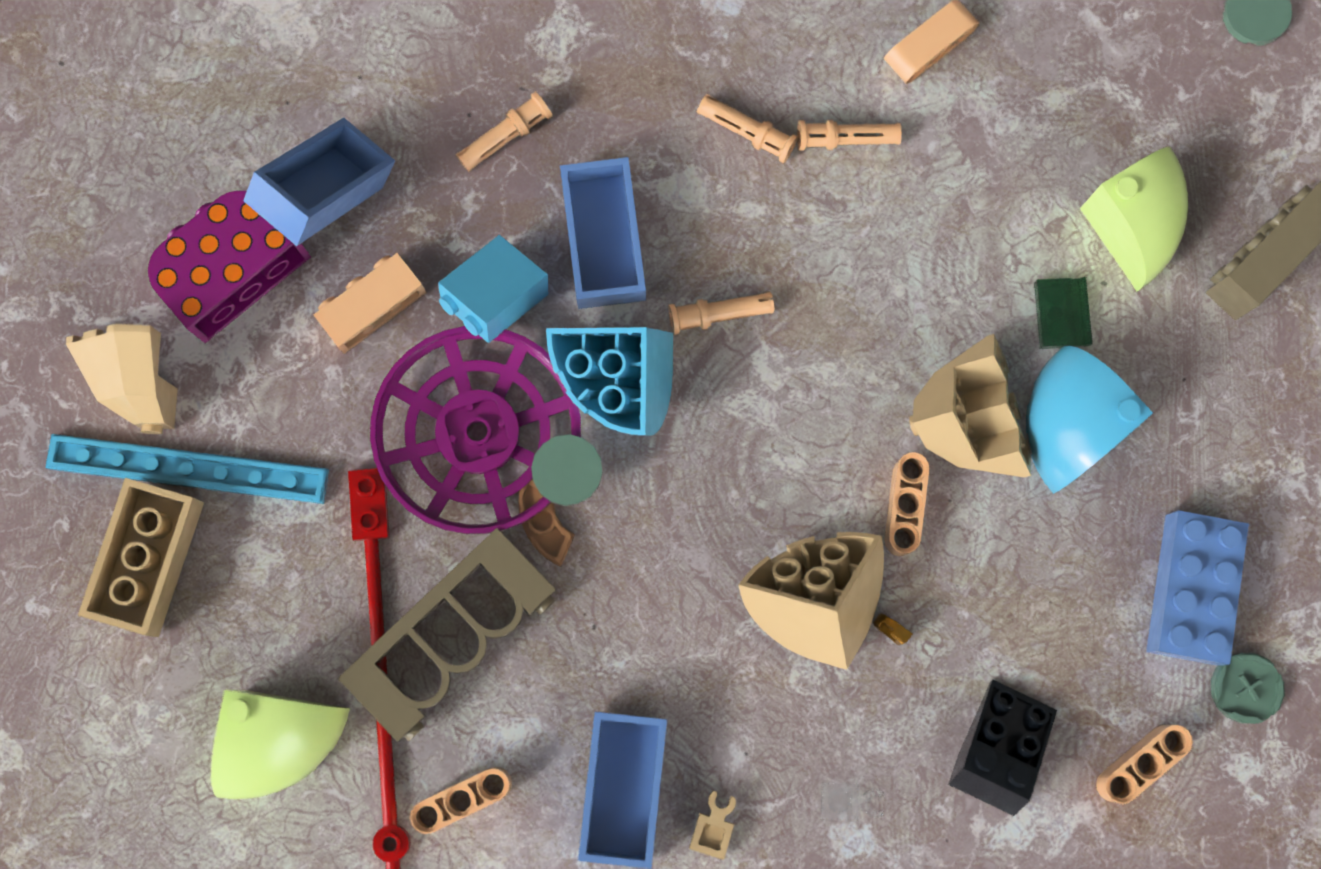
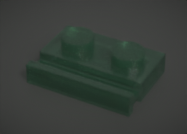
[1034,277,1093,349]

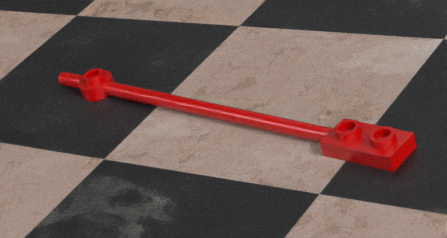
[348,468,411,869]

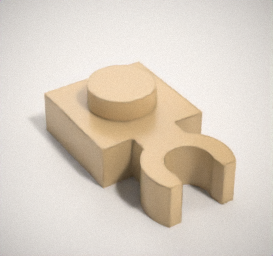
[689,790,736,860]

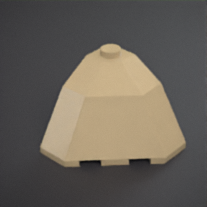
[66,324,178,434]
[909,334,1031,478]

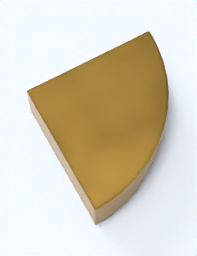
[873,613,913,645]

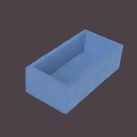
[243,118,395,246]
[560,157,646,309]
[1146,510,1249,666]
[578,712,667,869]

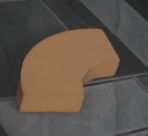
[518,479,575,567]

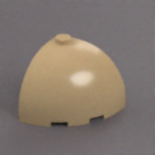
[739,532,884,670]

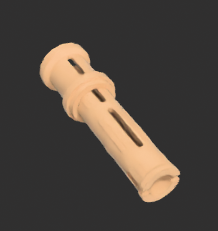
[456,91,553,172]
[697,94,798,164]
[797,119,902,151]
[668,292,775,335]

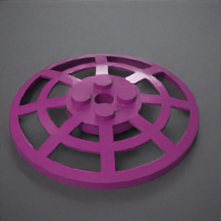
[370,326,581,534]

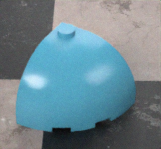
[546,327,673,436]
[1026,346,1153,494]

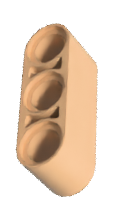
[884,0,980,84]
[884,452,929,556]
[1096,724,1193,804]
[410,767,512,834]

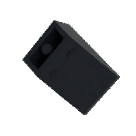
[948,679,1057,816]

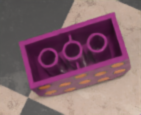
[148,190,311,344]

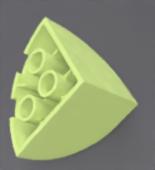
[1080,146,1188,292]
[211,690,350,799]

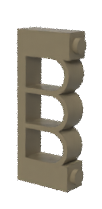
[337,528,556,742]

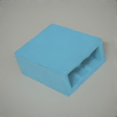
[438,235,549,343]

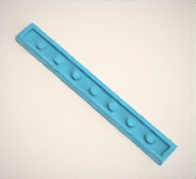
[45,434,329,504]

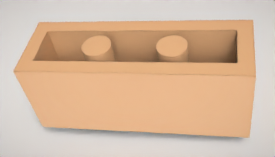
[313,253,427,354]

